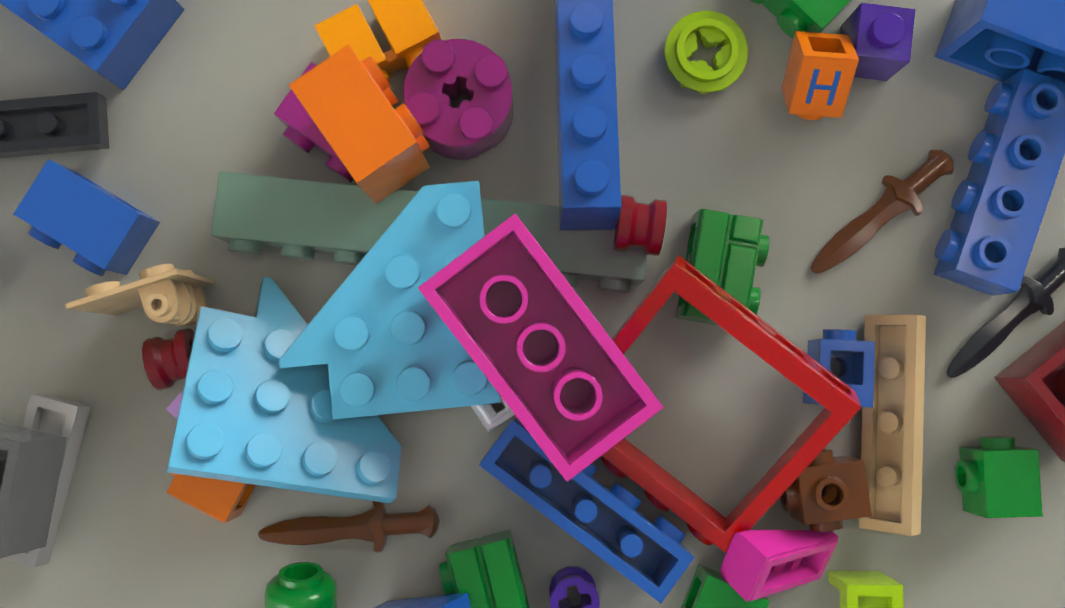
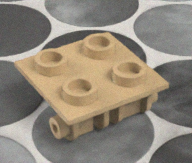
[65,264,215,327]

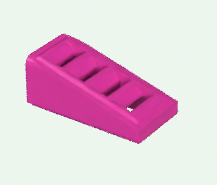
[720,530,839,602]

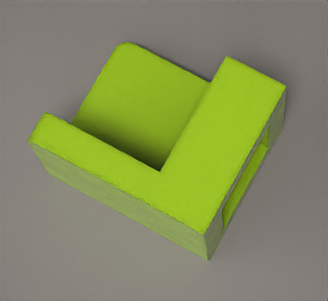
[828,570,904,608]

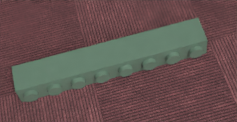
[211,171,647,293]

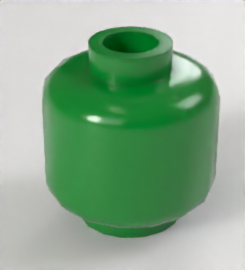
[264,562,337,608]

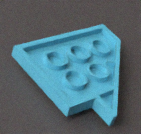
[279,180,501,420]
[166,277,402,503]

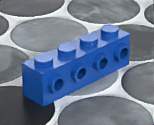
[934,68,1065,296]
[479,417,695,604]

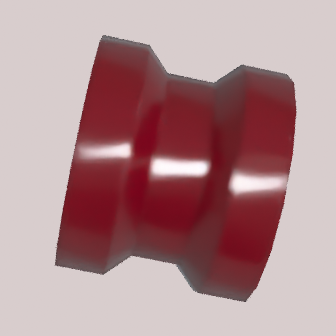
[613,195,667,256]
[142,328,195,390]

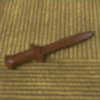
[811,150,954,274]
[258,501,440,553]

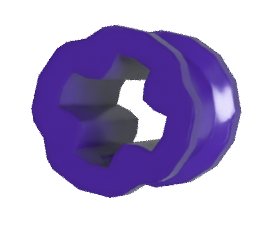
[549,566,600,608]

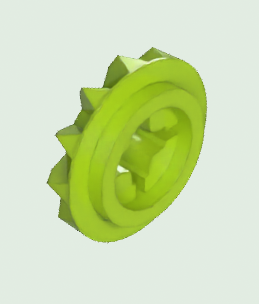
[664,10,748,95]

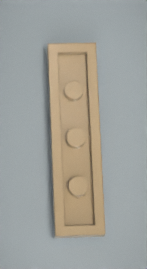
[859,315,926,536]

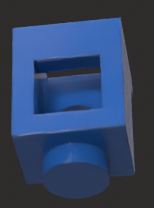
[803,329,875,408]

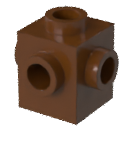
[780,449,872,532]

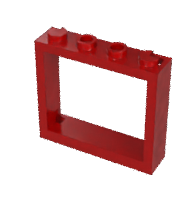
[601,255,862,553]

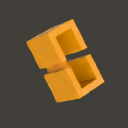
[314,0,441,83]

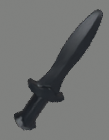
[946,248,1065,378]

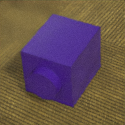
[840,3,916,81]

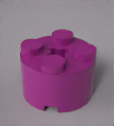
[403,39,514,160]

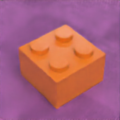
[289,44,430,204]

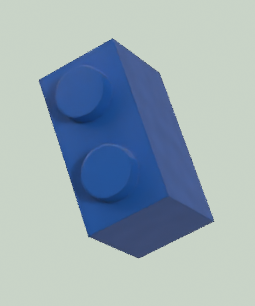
[13,159,160,276]

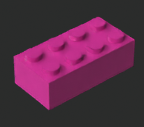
[418,213,664,482]

